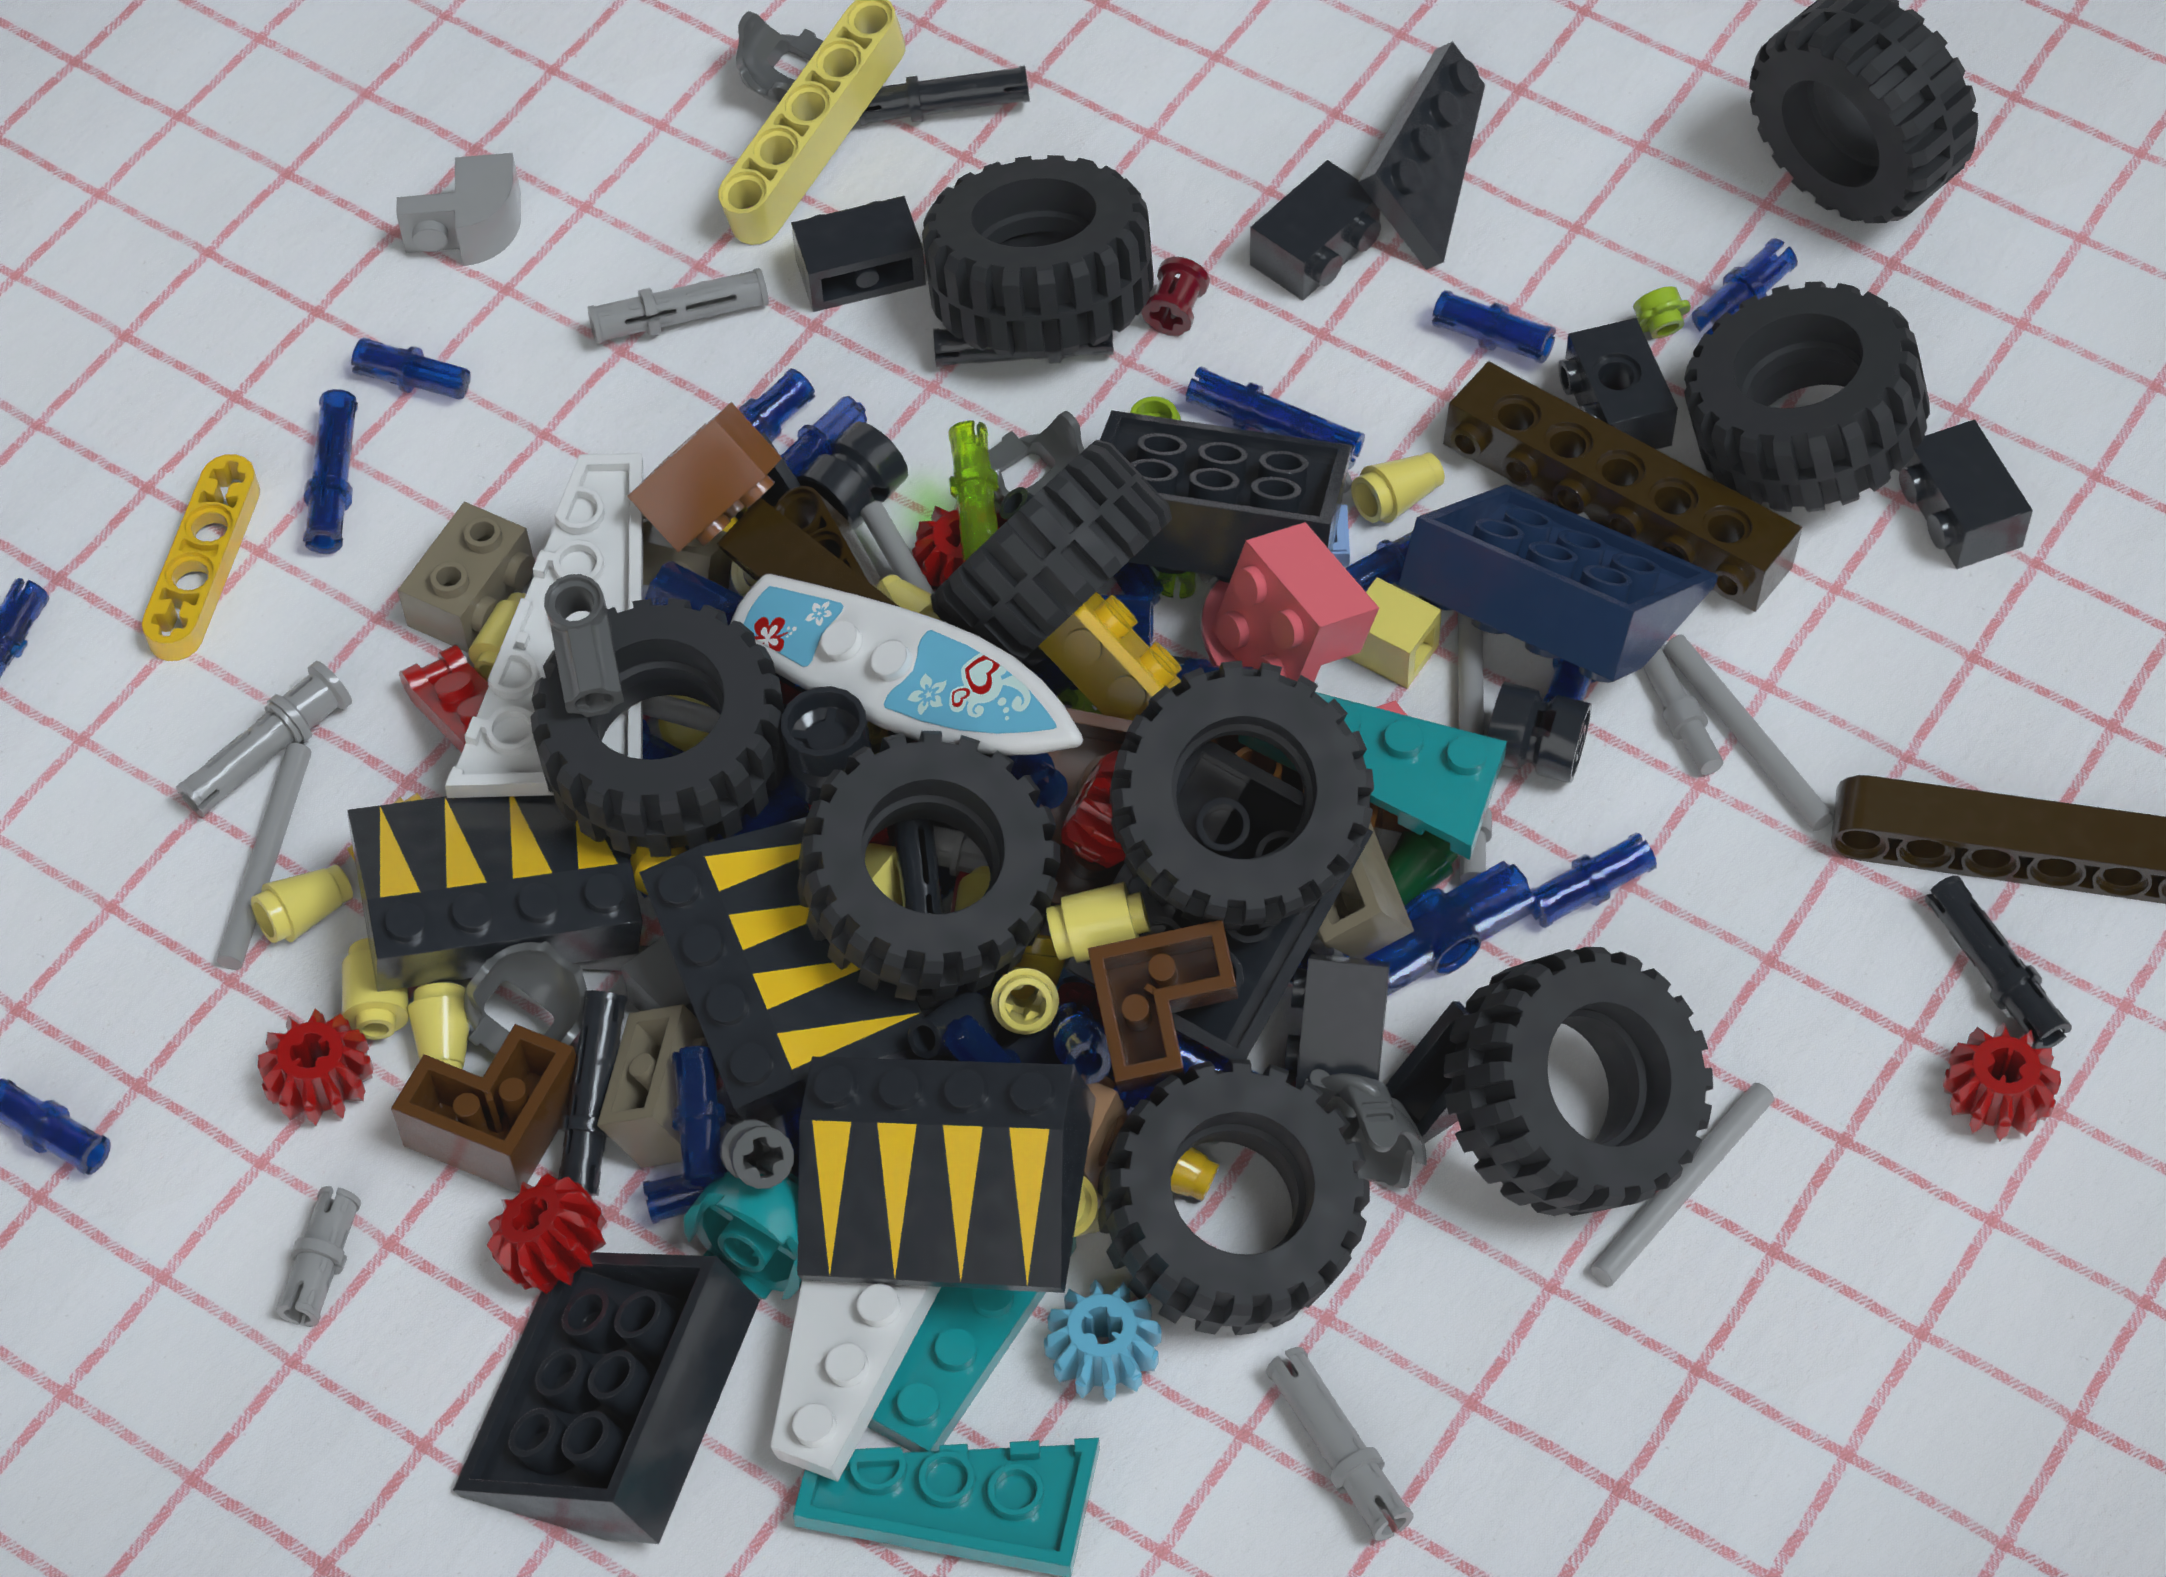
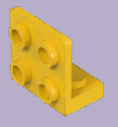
[1039,591,1182,720]

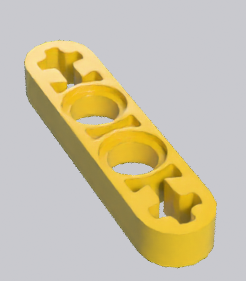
[142,454,260,661]

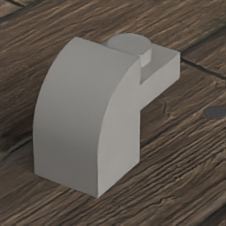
[396,153,521,266]

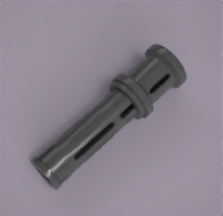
[703,1113,794,1189]

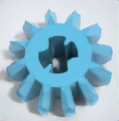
[1044,1278,1162,1402]

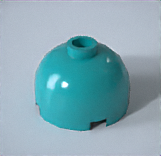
[683,1166,802,1300]

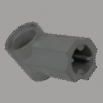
[544,574,624,717]

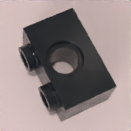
[1558,318,1678,449]

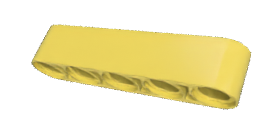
[718,0,906,245]

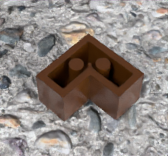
[1087,920,1238,1093]
[391,1024,576,1193]

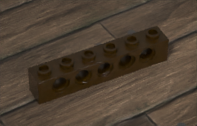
[1443,361,1803,612]

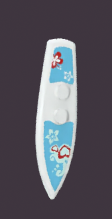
[730,574,1083,756]

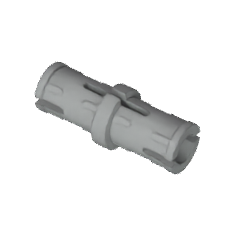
[276,1186,361,1327]

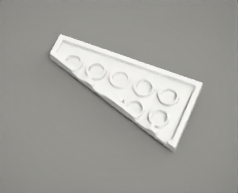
[445,453,643,798]
[770,1280,941,1482]

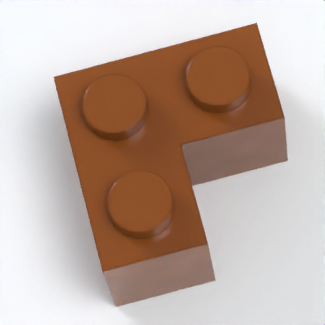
[627,402,782,553]

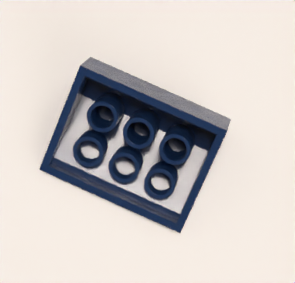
[1398,484,1718,683]

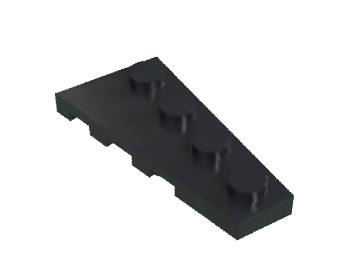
[1358,41,1485,270]

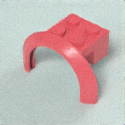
[1201,522,1408,716]

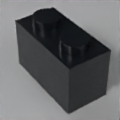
[1250,160,1381,301]
[791,196,926,312]
[1899,419,2033,569]
[1285,953,1391,1097]

